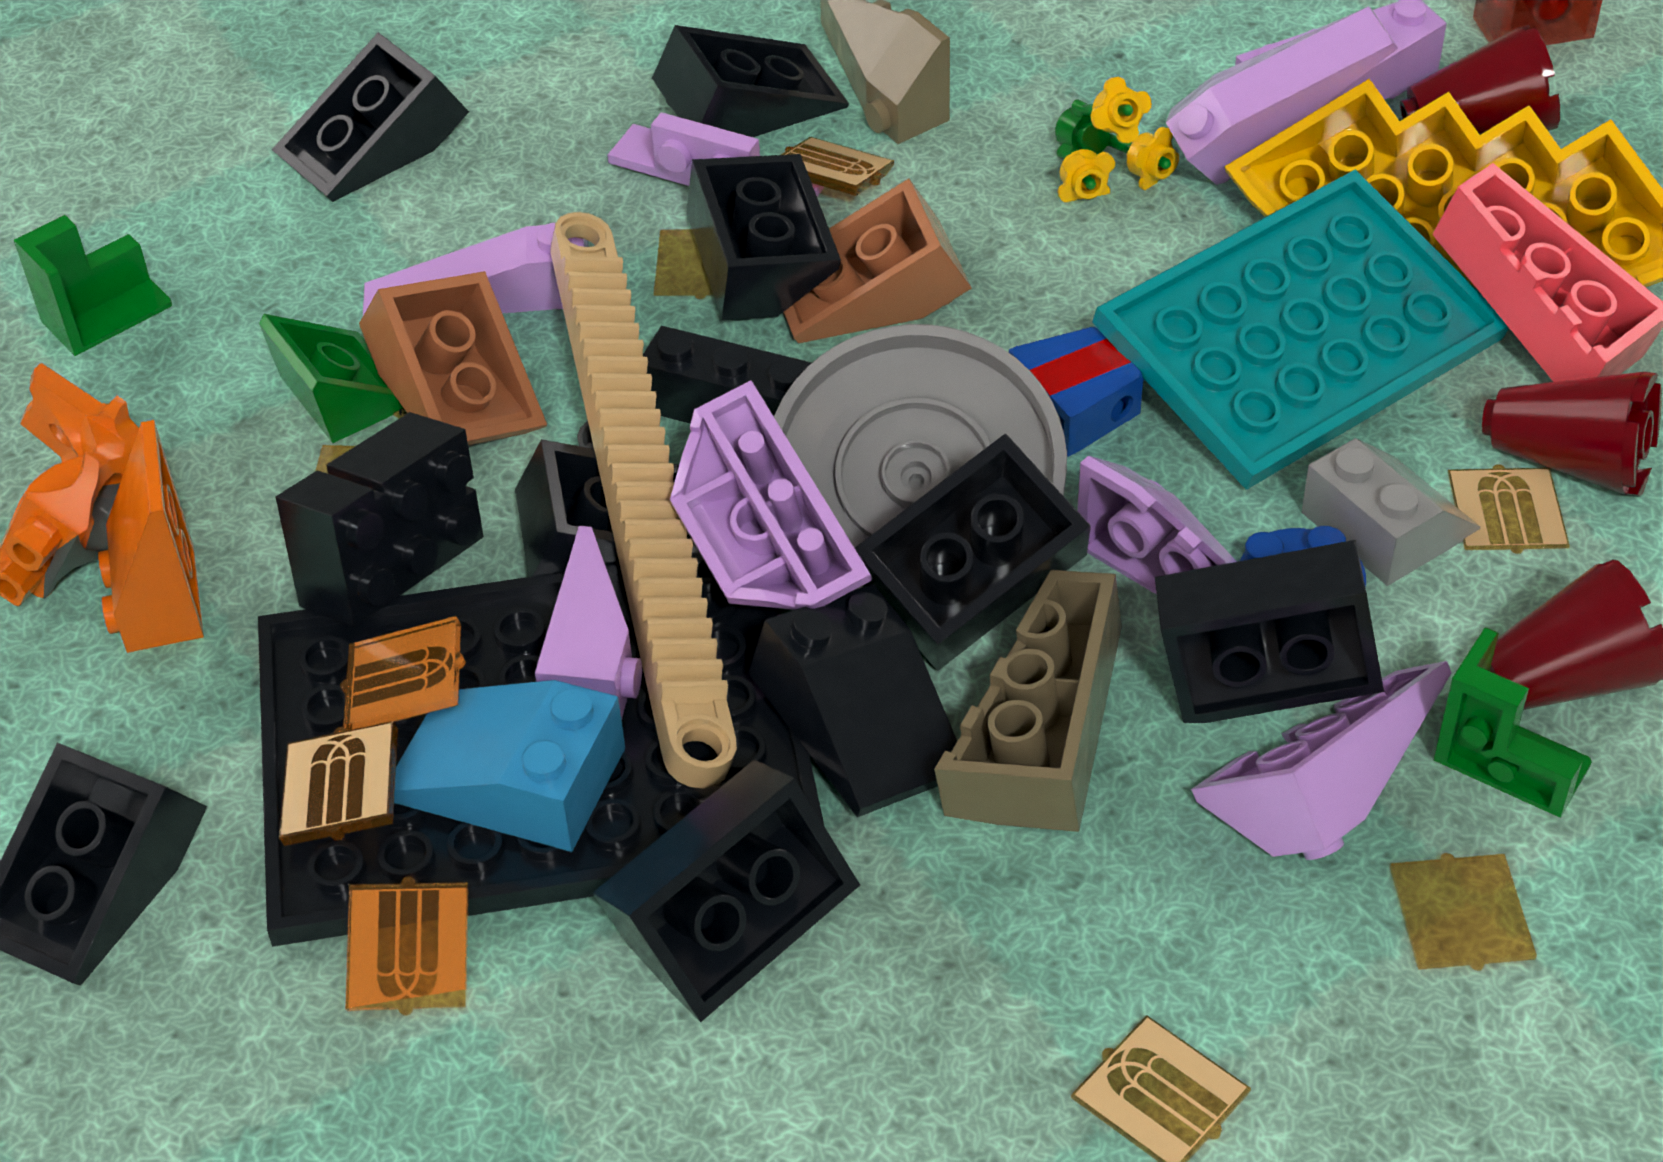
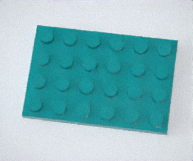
[1092,169,1509,490]

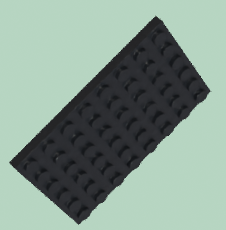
[258,552,825,947]

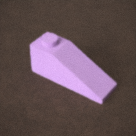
[535,526,642,720]

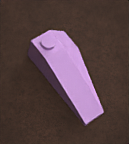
[1166,6,1398,185]

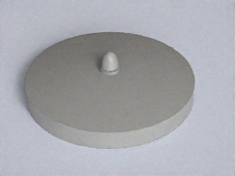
[774,324,1067,591]

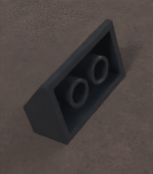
[687,154,841,320]
[643,326,813,424]
[1155,540,1384,723]
[593,760,860,1022]

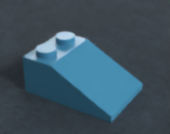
[387,680,625,852]

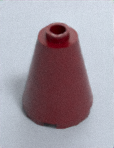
[1400,25,1560,135]
[1482,372,1662,497]
[1490,559,1663,710]

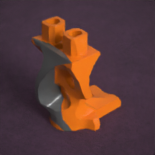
[0,363,139,606]

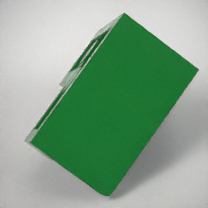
[14,215,172,356]
[1434,627,1592,818]

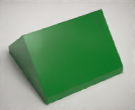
[259,314,404,443]

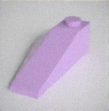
[363,223,589,315]
[1077,456,1237,595]
[1191,661,1452,860]

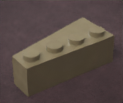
[934,570,1122,832]

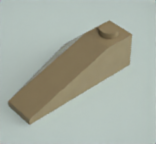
[820,0,950,144]

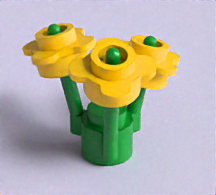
[1055,77,1179,202]

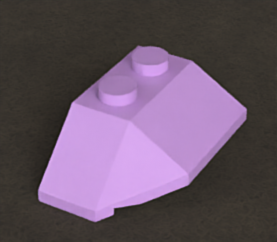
[670,380,872,610]

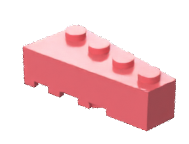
[1432,163,1663,382]

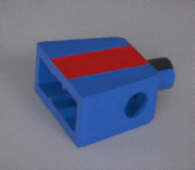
[1009,327,1145,457]

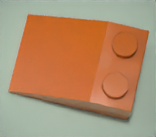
[98,420,204,653]

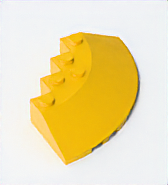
[1225,78,1663,295]

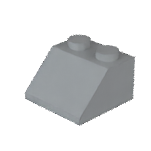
[1301,438,1480,586]

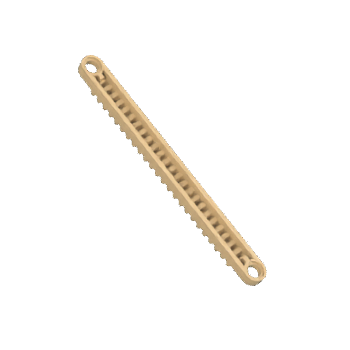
[550,212,737,789]

